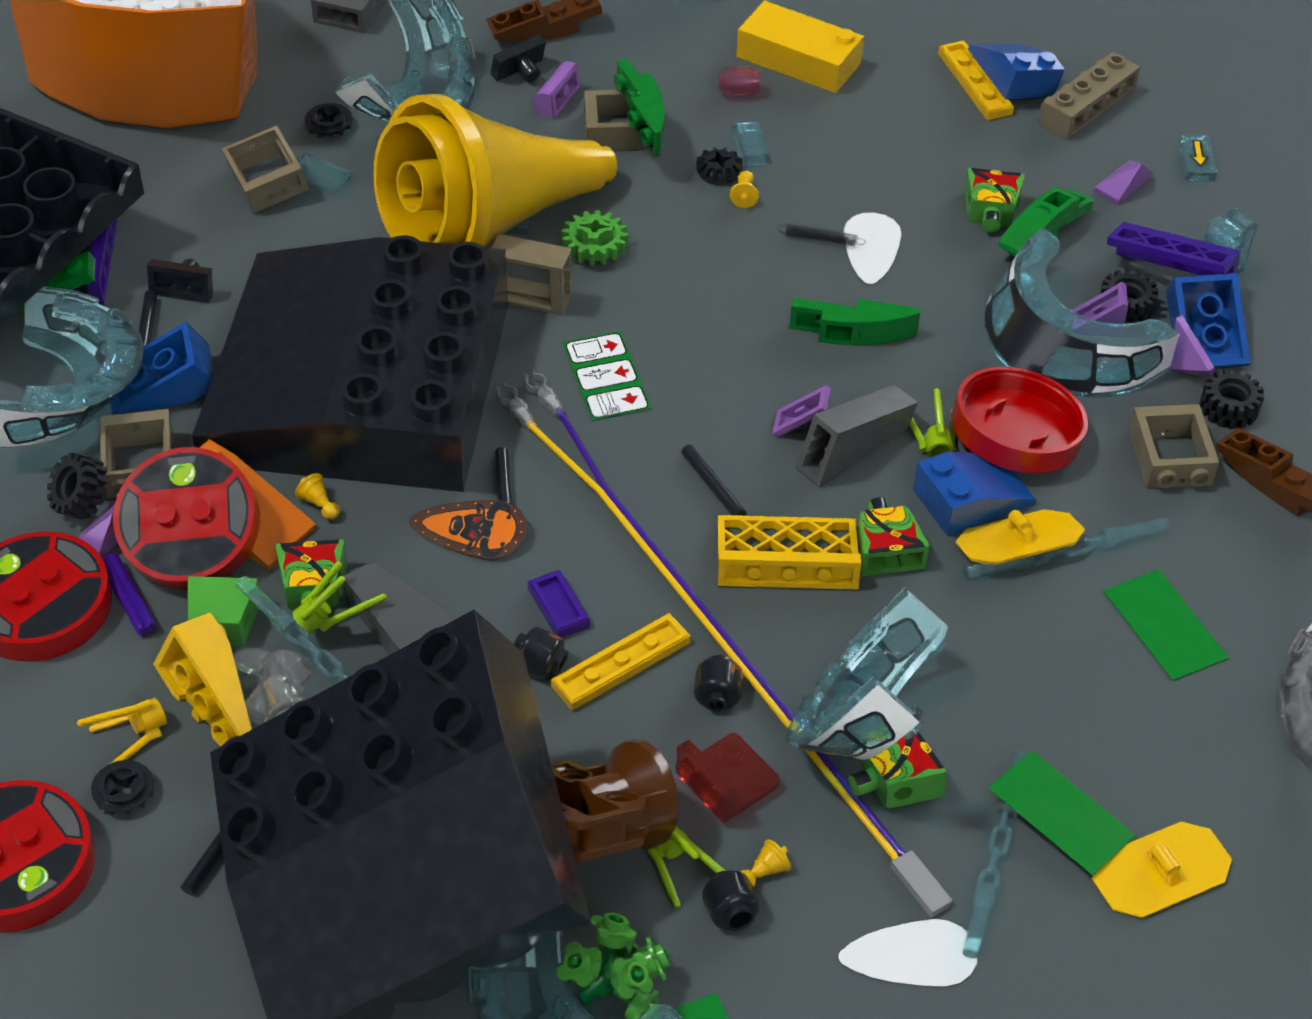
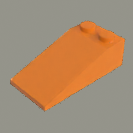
[200,439,317,571]

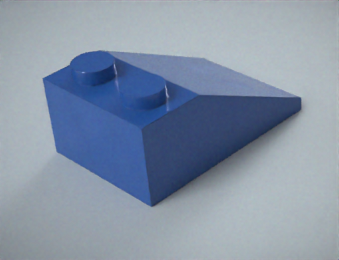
[968,44,1065,99]
[1166,273,1251,368]
[105,321,215,415]
[913,452,1036,536]

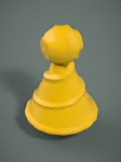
[729,171,759,208]
[295,473,340,520]
[741,839,791,887]

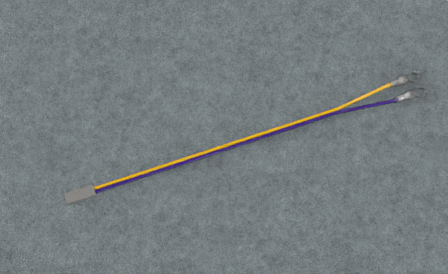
[496,370,953,918]

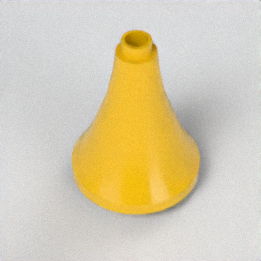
[373,94,617,247]

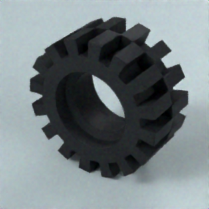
[1100,269,1159,326]
[1199,369,1264,429]
[47,452,109,520]

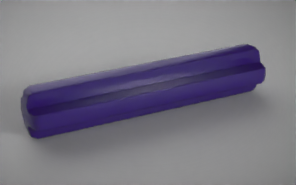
[102,553,156,637]

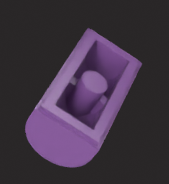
[533,61,580,119]

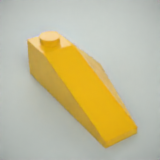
[153,612,252,746]

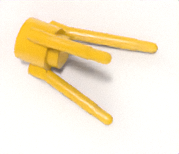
[77,697,167,764]

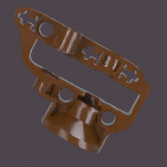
[551,739,679,862]

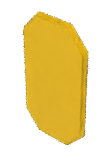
[955,509,1085,565]
[1091,821,1232,918]

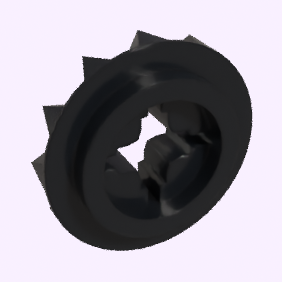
[305,103,352,138]
[696,147,743,183]
[91,760,154,816]

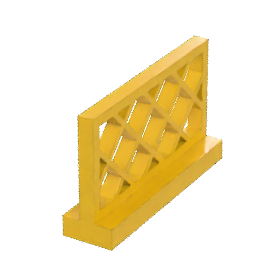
[717,515,861,590]

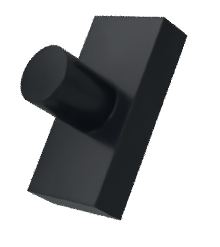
[490,34,546,83]
[147,259,213,302]

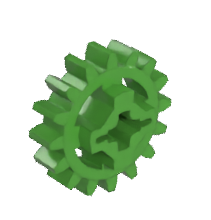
[562,210,628,266]

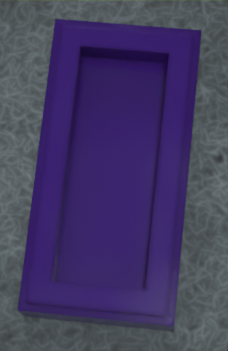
[528,569,590,638]

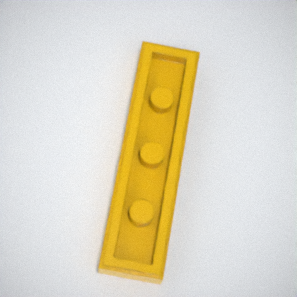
[938,40,1014,121]
[551,613,691,711]

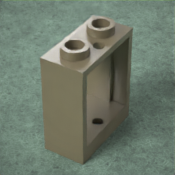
[584,90,649,150]
[222,125,309,213]
[488,234,572,316]
[1128,404,1219,489]
[100,409,174,499]

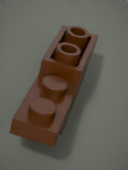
[486,0,603,42]
[1217,428,1312,516]

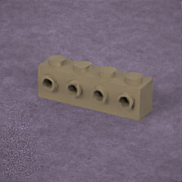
[1039,52,1140,140]

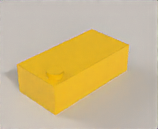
[736,0,864,93]

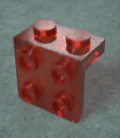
[675,733,780,823]

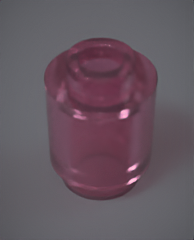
[719,66,760,96]

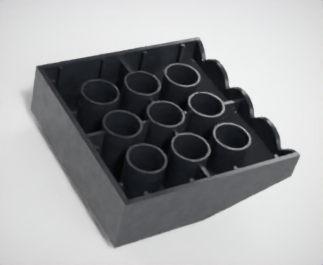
[0,108,145,326]
[192,235,508,492]
[210,610,591,1019]

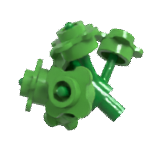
[556,913,671,1019]

